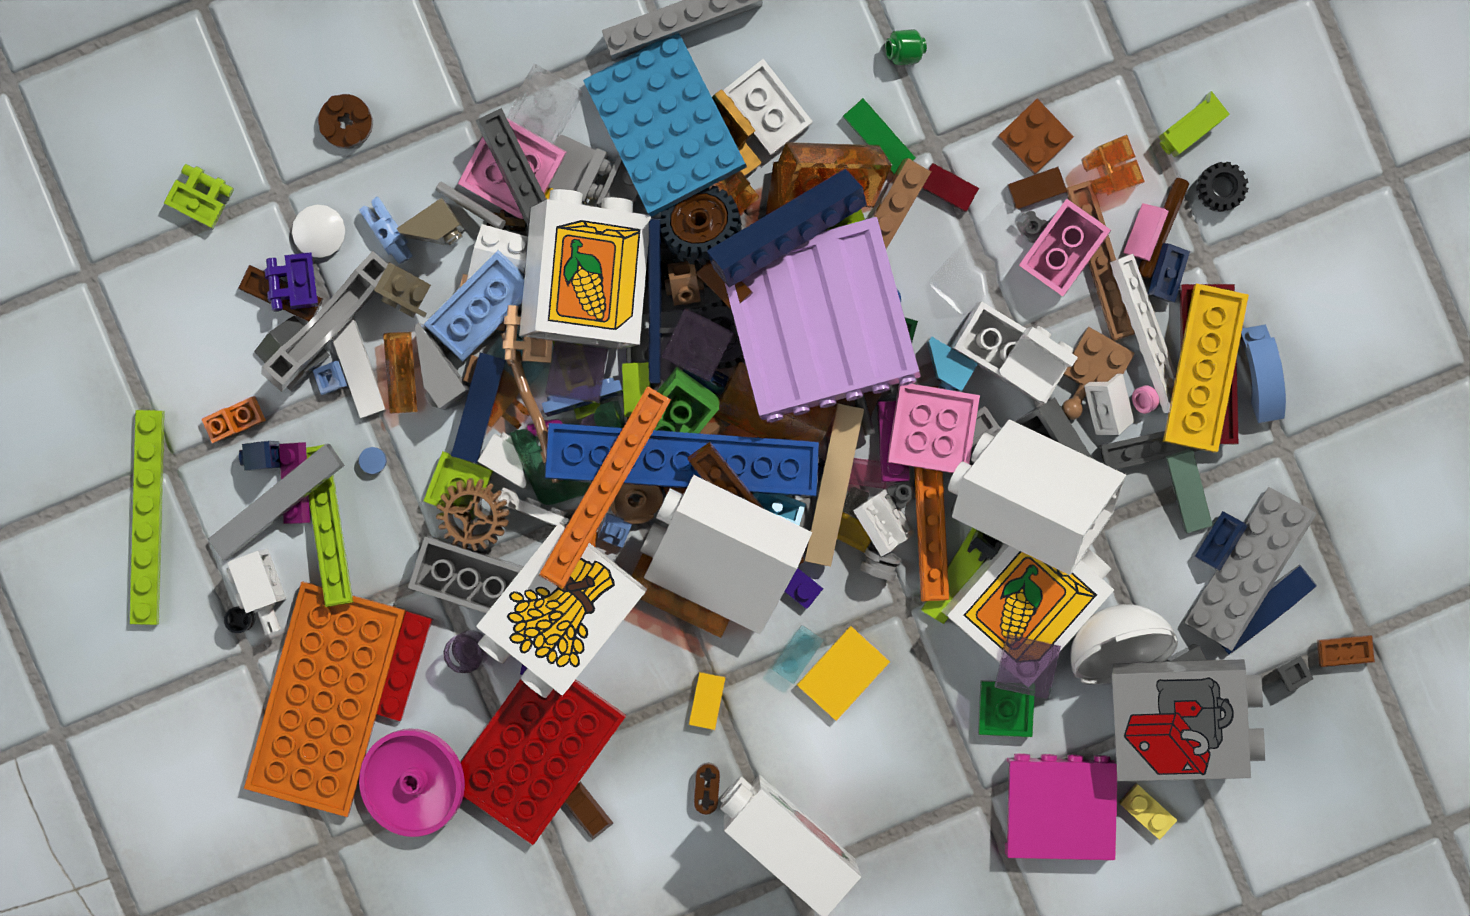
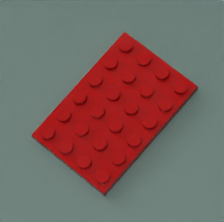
[461,679,626,845]

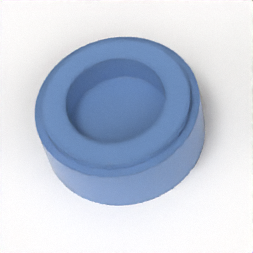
[359,447,387,474]

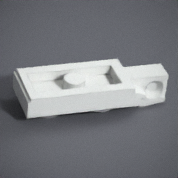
[498,488,570,527]

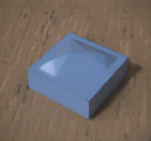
[312,361,347,395]

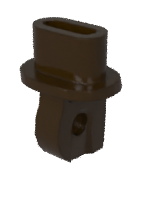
[487,209,526,232]

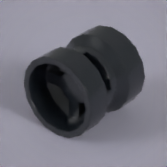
[224,606,256,633]

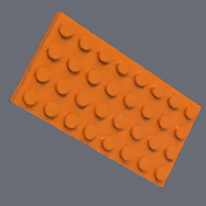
[244,581,406,817]

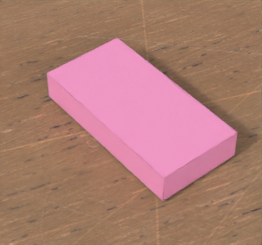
[1123,203,1169,261]

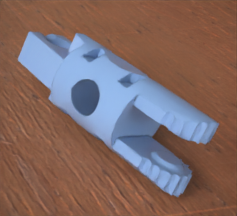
[359,197,413,264]

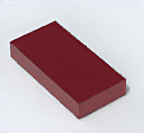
[922,163,979,212]

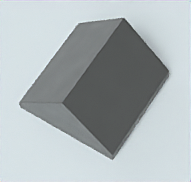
[254,316,330,391]

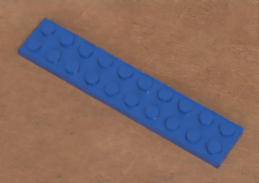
[545,423,819,497]

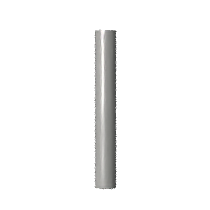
[436,182,506,229]

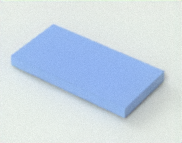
[424,250,525,362]

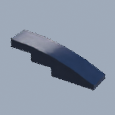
[1221,565,1317,655]

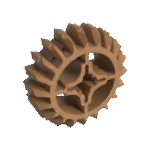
[436,478,509,551]

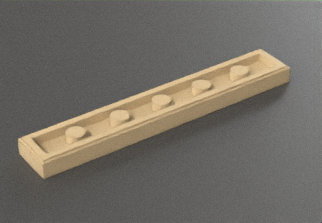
[804,403,864,567]

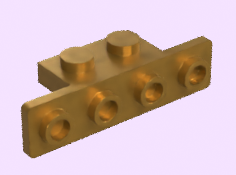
[712,89,761,177]

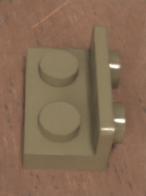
[374,262,431,318]

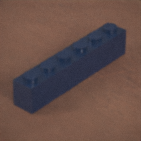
[707,169,867,288]

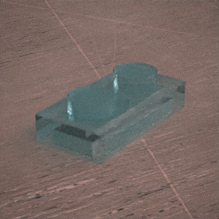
[771,625,824,684]

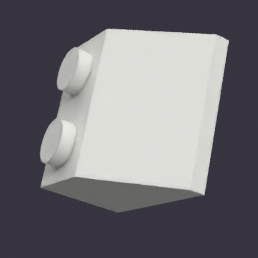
[467,224,528,280]

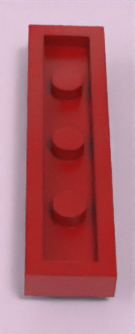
[377,611,433,721]

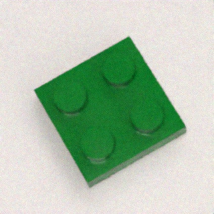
[978,680,1035,737]

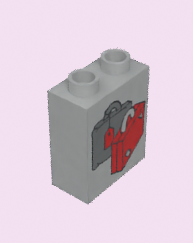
[1112,659,1265,781]

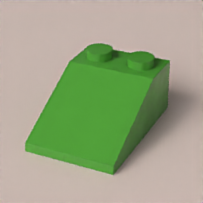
[654,367,719,434]

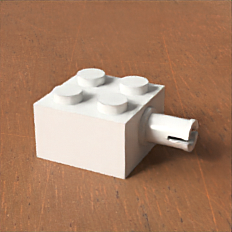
[226,549,286,635]

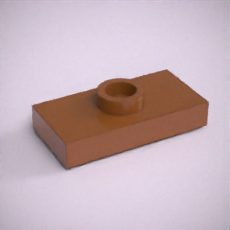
[1317,635,1375,667]

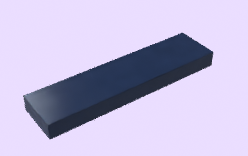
[451,352,506,463]

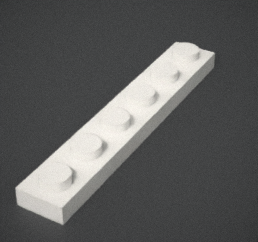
[1110,254,1176,414]

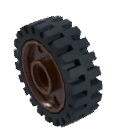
[660,185,742,265]

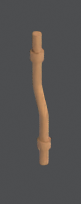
[501,332,563,483]

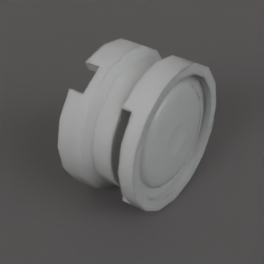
[860,547,902,581]

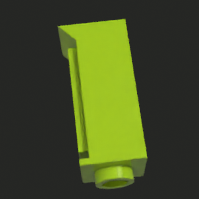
[1158,91,1230,157]

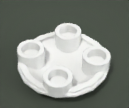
[292,204,345,258]

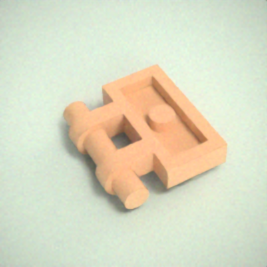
[502,305,552,363]

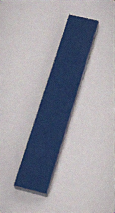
[649,218,661,383]

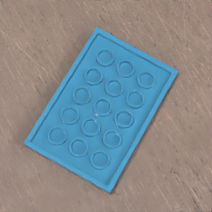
[583,33,747,217]

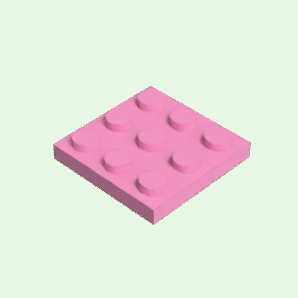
[458,118,567,219]
[887,383,980,473]

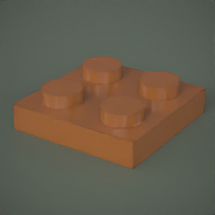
[997,98,1074,175]

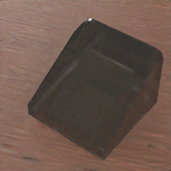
[843,486,869,516]

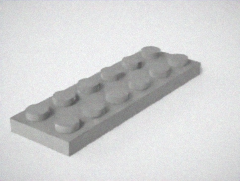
[1184,487,1317,651]

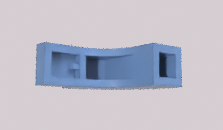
[1240,324,1286,423]

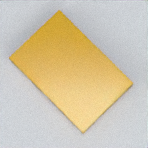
[797,625,890,721]

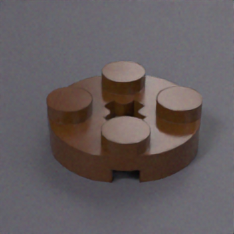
[318,94,373,149]

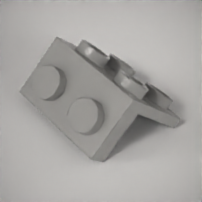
[548,135,610,205]

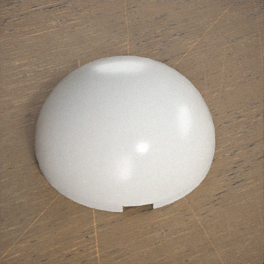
[1070,604,1178,685]

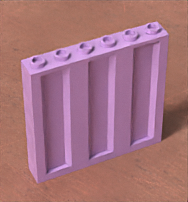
[725,217,921,422]

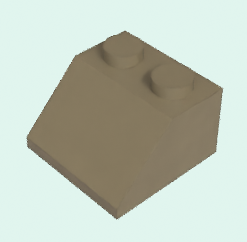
[396,198,465,245]

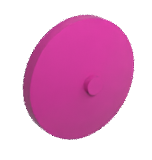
[359,728,465,837]

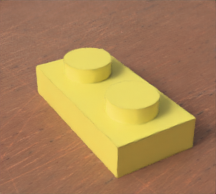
[1119,783,1177,840]

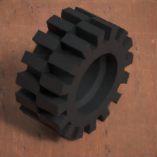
[1196,162,1249,212]

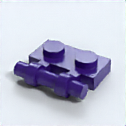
[264,252,318,312]

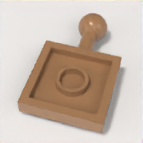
[1061,327,1135,420]

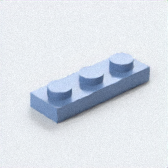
[542,378,623,417]

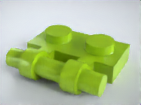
[164,164,234,229]

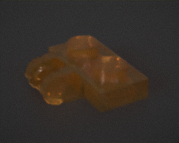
[488,369,530,429]

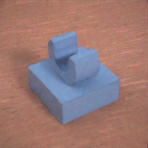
[598,513,632,548]

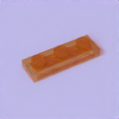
[383,332,418,414]

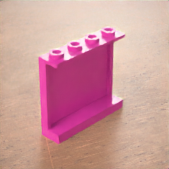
[1005,753,1117,860]

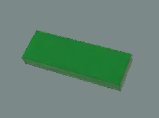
[843,98,916,175]

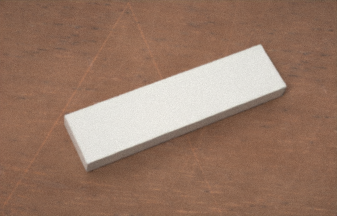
[332,316,387,418]

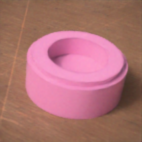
[1132,385,1159,414]

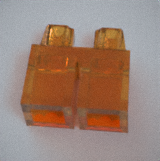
[1081,135,1145,196]

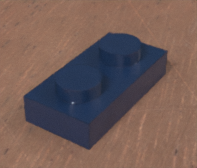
[1148,243,1190,303]
[1195,511,1248,571]

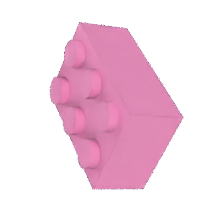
[1019,199,1111,297]

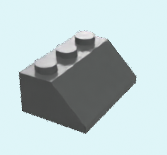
[1014,397,1093,459]

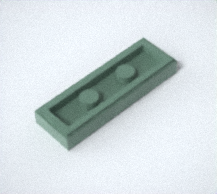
[1165,449,1213,533]

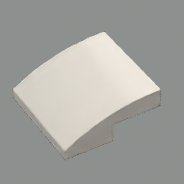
[853,488,915,557]

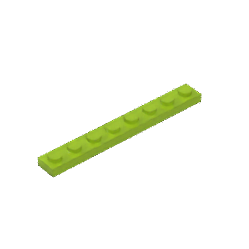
[130,410,165,625]

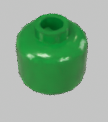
[885,29,927,65]

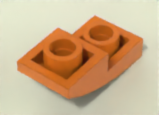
[202,396,266,443]

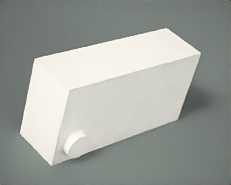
[951,302,1067,403]

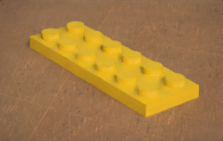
[1163,283,1249,453]

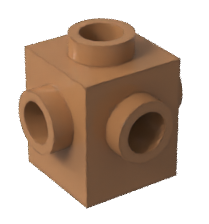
[664,261,704,306]

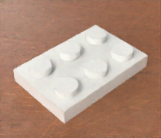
[723,59,813,156]

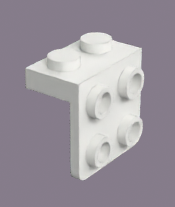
[999,326,1078,401]

